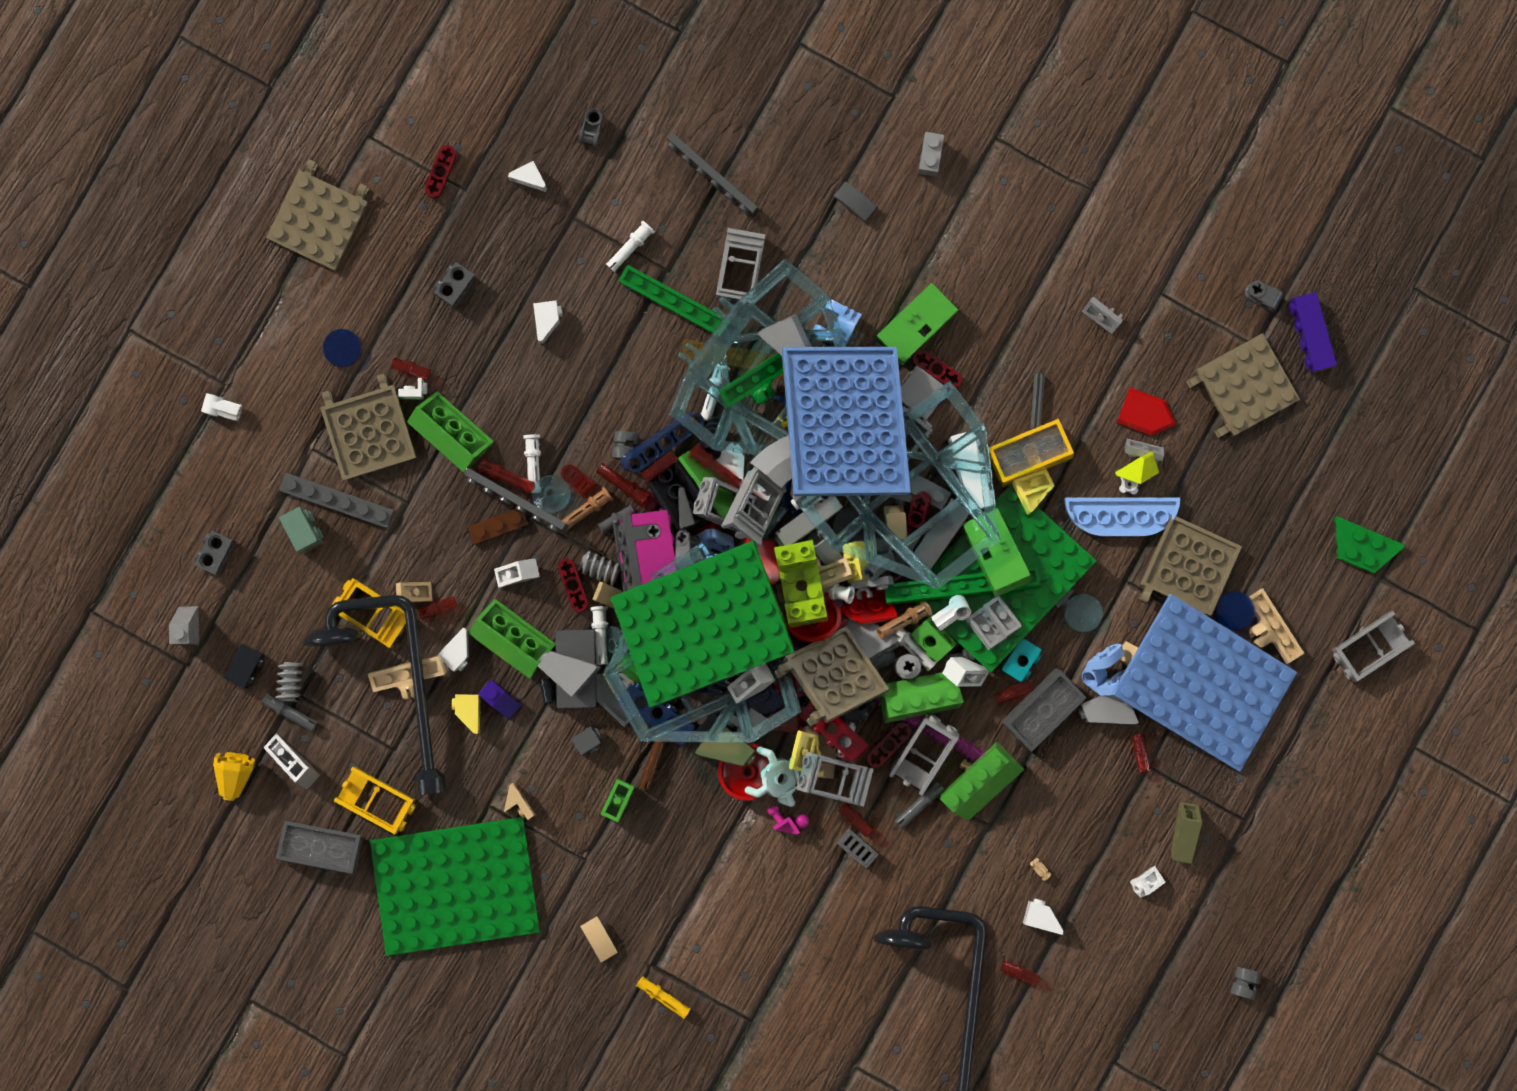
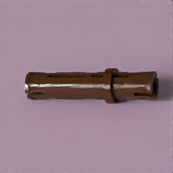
[638,732,669,791]

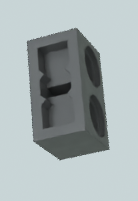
[434,262,476,309]
[194,530,236,576]

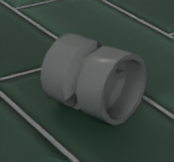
[612,431,639,461]
[1230,966,1262,1000]

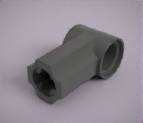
[862,546,896,582]

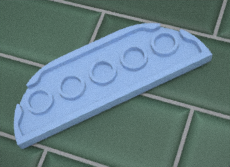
[1064,498,1180,536]

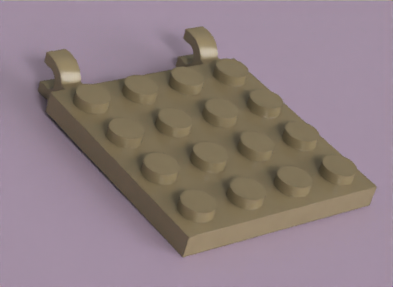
[266,159,369,271]
[1186,333,1300,438]
[320,374,417,481]
[1139,515,1242,616]
[774,627,889,727]

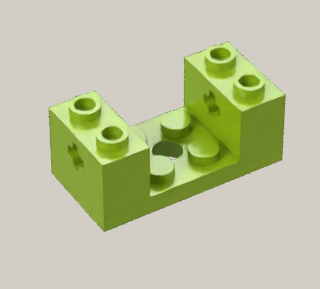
[774,540,828,628]

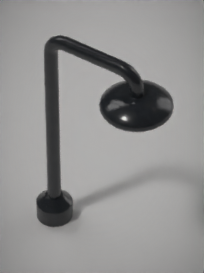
[303,595,447,795]
[874,906,987,1091]

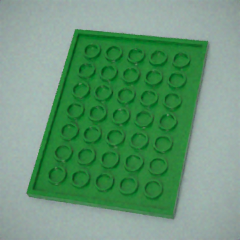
[915,484,1097,673]
[610,541,795,708]
[370,817,540,956]

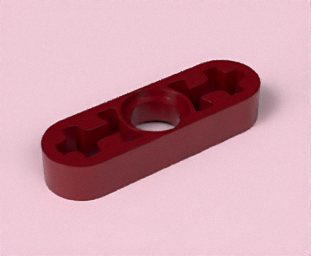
[425,145,457,199]
[912,350,962,389]
[906,491,931,542]
[558,559,588,612]
[867,723,911,768]

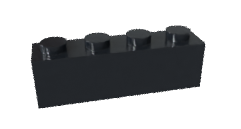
[639,449,712,533]

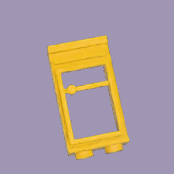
[332,578,406,648]
[334,766,416,834]

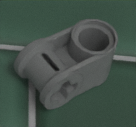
[578,108,604,148]
[1244,281,1284,312]
[675,529,701,569]

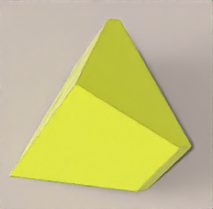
[1115,451,1159,484]

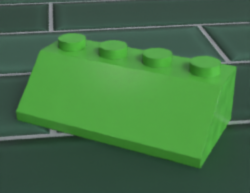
[407,391,494,472]
[678,447,736,518]
[468,599,556,679]
[878,672,963,723]
[940,742,1024,821]

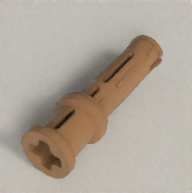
[561,487,614,531]
[876,601,932,639]

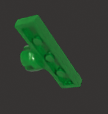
[718,353,784,407]

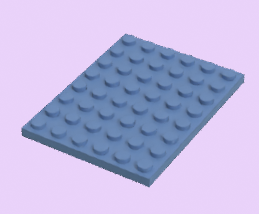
[782,347,911,496]
[1112,594,1297,772]

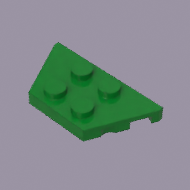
[1334,516,1405,574]

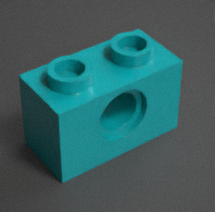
[1000,639,1042,682]

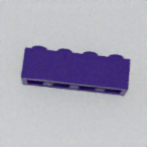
[1289,292,1337,373]

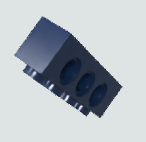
[617,682,695,746]

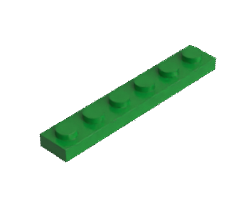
[618,265,728,337]

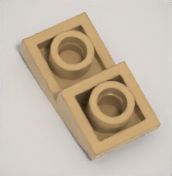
[580,916,618,962]

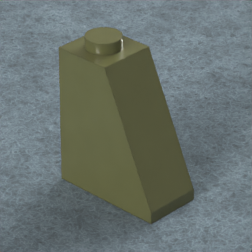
[695,722,757,768]
[1171,802,1202,864]

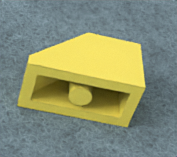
[452,694,481,734]

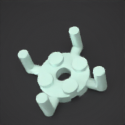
[745,747,799,807]

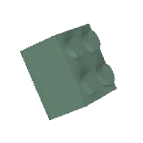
[279,507,324,554]

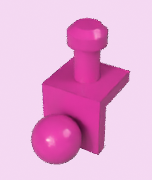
[768,805,809,834]

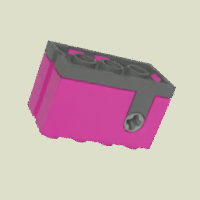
[612,510,677,592]

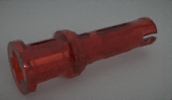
[688,443,742,488]
[477,458,535,493]
[596,463,651,507]

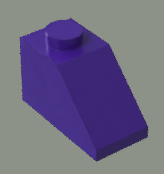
[478,680,521,719]

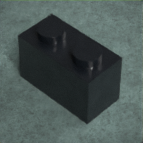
[223,644,265,689]

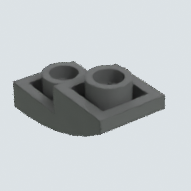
[833,182,877,221]

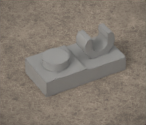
[1082,297,1123,334]
[1125,439,1164,466]
[851,576,894,600]

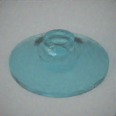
[532,475,571,513]
[606,626,625,665]

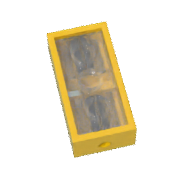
[987,419,1074,487]

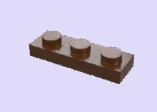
[467,509,528,545]

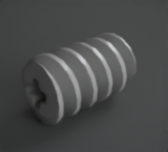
[577,551,620,587]
[894,654,921,679]
[275,662,303,702]

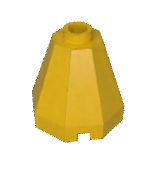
[213,752,255,801]

